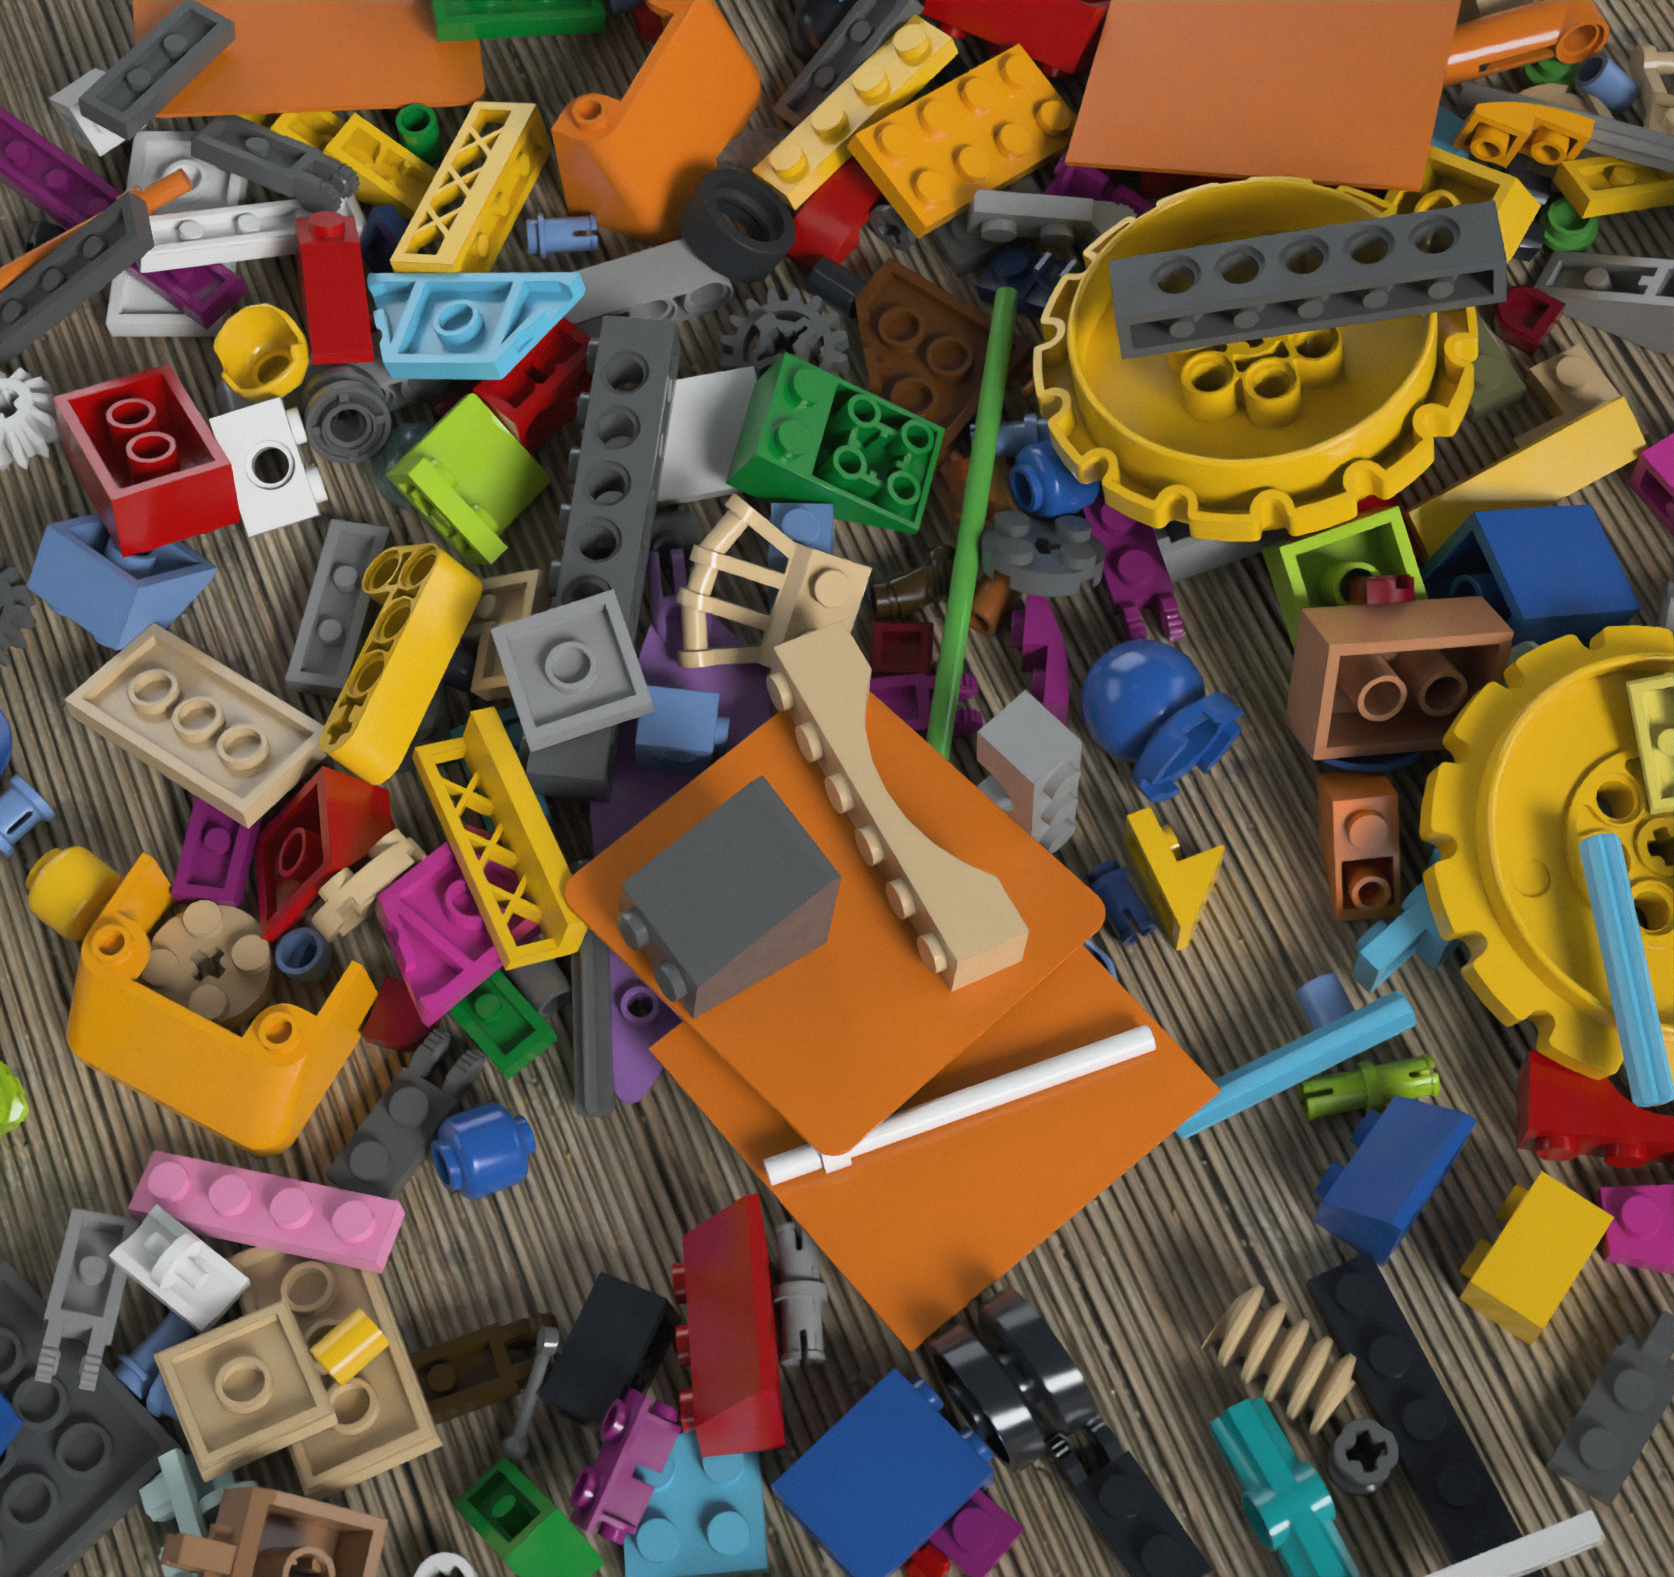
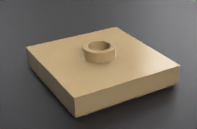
[153,1298,338,1483]

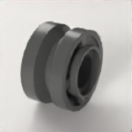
[300,366,391,464]

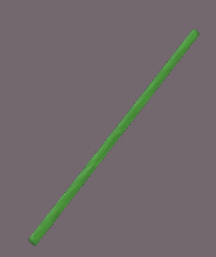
[926,287,1019,762]

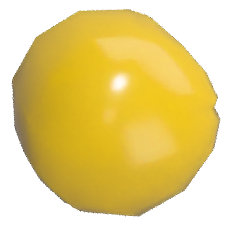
[213,303,311,403]

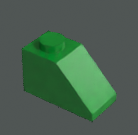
[452,1455,605,1577]

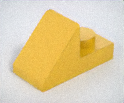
[1123,806,1225,951]

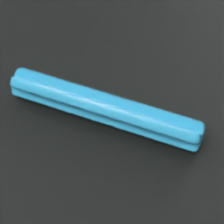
[1579,833,1674,1107]
[1175,991,1417,1139]

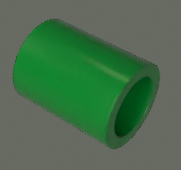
[396,104,444,166]

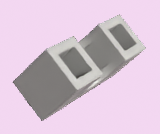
[977,690,1082,854]

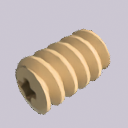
[1200,1284,1357,1437]

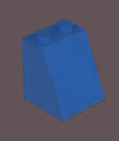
[1419,504,1642,648]

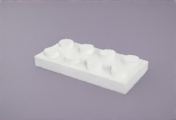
[106,131,248,337]

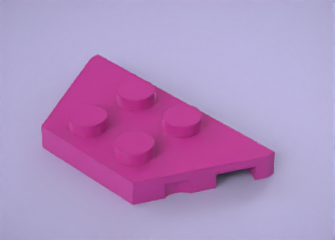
[375,825,570,1028]

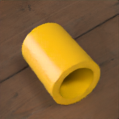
[309,1307,390,1387]

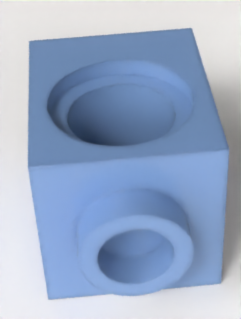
[635,685,730,775]

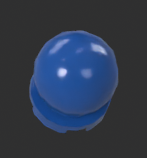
[1081,638,1244,803]

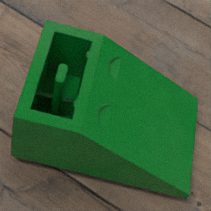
[726,352,945,534]

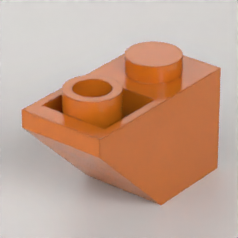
[1317,770,1402,922]

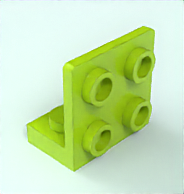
[385,393,551,565]

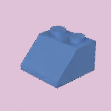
[27,513,218,651]

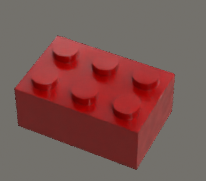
[53,364,241,558]

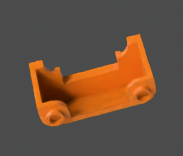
[551,0,762,246]

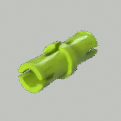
[1297,1053,1440,1121]

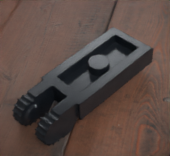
[1045,1413,1213,1577]

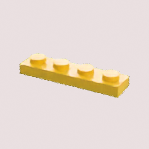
[751,14,959,210]

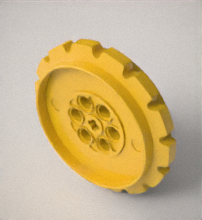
[1033,176,1478,542]
[1419,625,1674,1084]

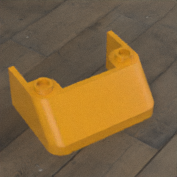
[66,852,378,1157]

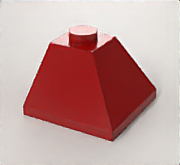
[255,766,395,942]

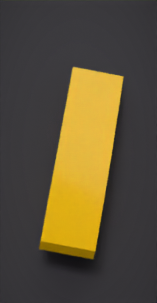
[214,111,437,220]

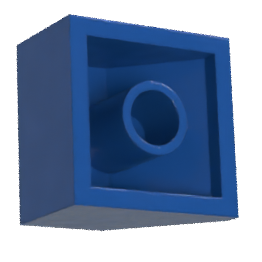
[1313,1095,1477,1268]

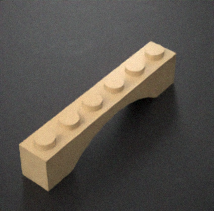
[766,620,1029,992]

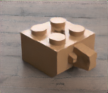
[160,1487,389,1577]

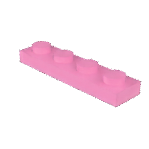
[128,1150,405,1274]

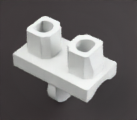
[109,1205,251,1334]

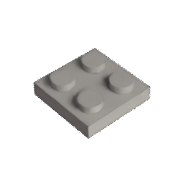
[490,589,655,752]

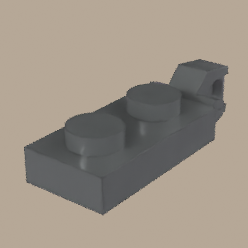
[1545,1310,1674,1506]

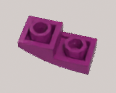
[1010,594,1069,727]

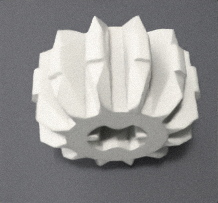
[0,367,62,472]

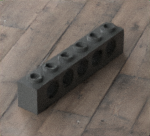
[1109,200,1507,360]

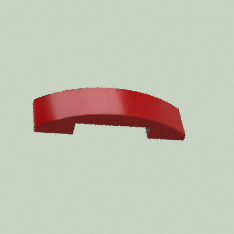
[785,96,923,273]

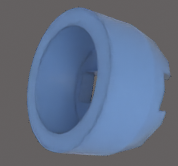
[275,927,333,984]

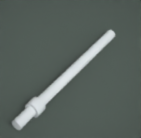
[762,1024,1156,1186]

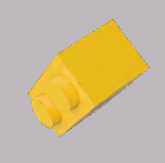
[1459,1171,1614,1346]

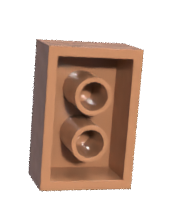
[1285,596,1514,760]

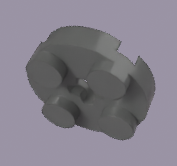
[979,510,1105,597]

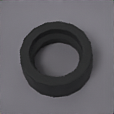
[679,168,796,283]

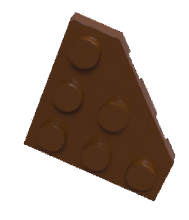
[855,257,1033,476]

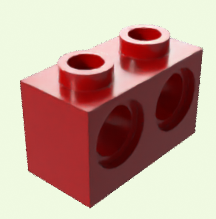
[472,317,593,456]

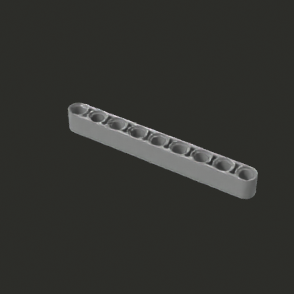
[214,238,734,450]

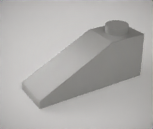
[1534,251,1674,354]

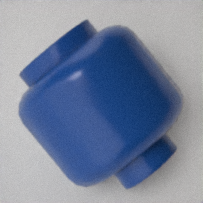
[1008,439,1101,521]
[430,1102,536,1200]

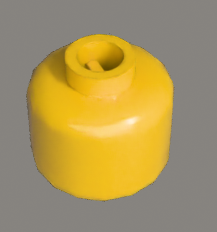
[25,846,123,942]

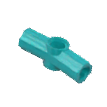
[1208,1397,1362,1577]

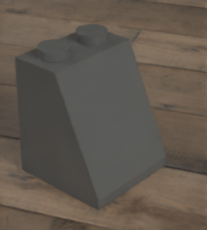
[616,775,841,1019]

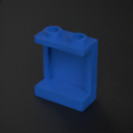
[771,1367,994,1577]

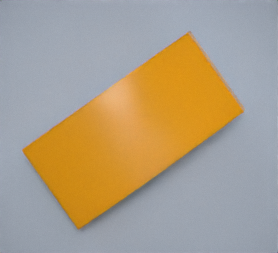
[1452,102,1595,168]

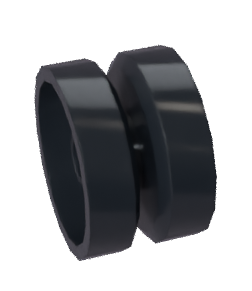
[926,1287,1098,1474]

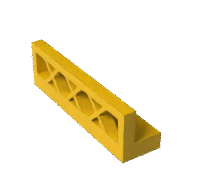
[390,101,553,273]
[412,706,588,971]

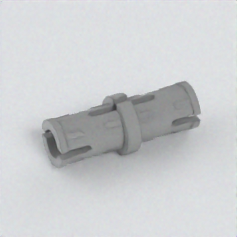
[773,1222,828,1367]

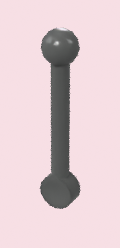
[502,1326,559,1460]

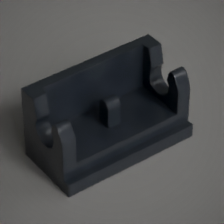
[538,1271,682,1433]

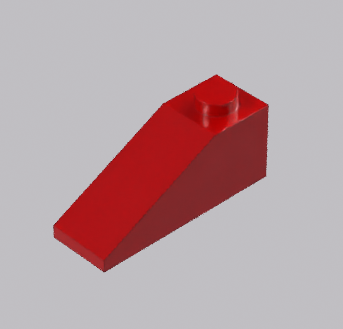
[295,211,374,365]

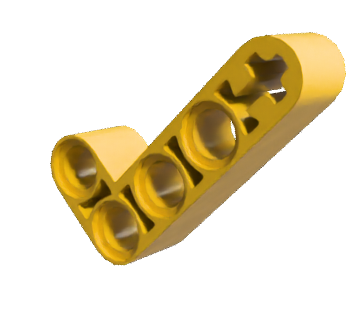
[319,543,483,786]

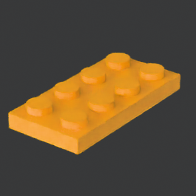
[847,44,1077,239]

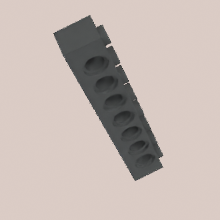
[519,315,681,803]

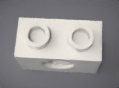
[209,397,328,537]

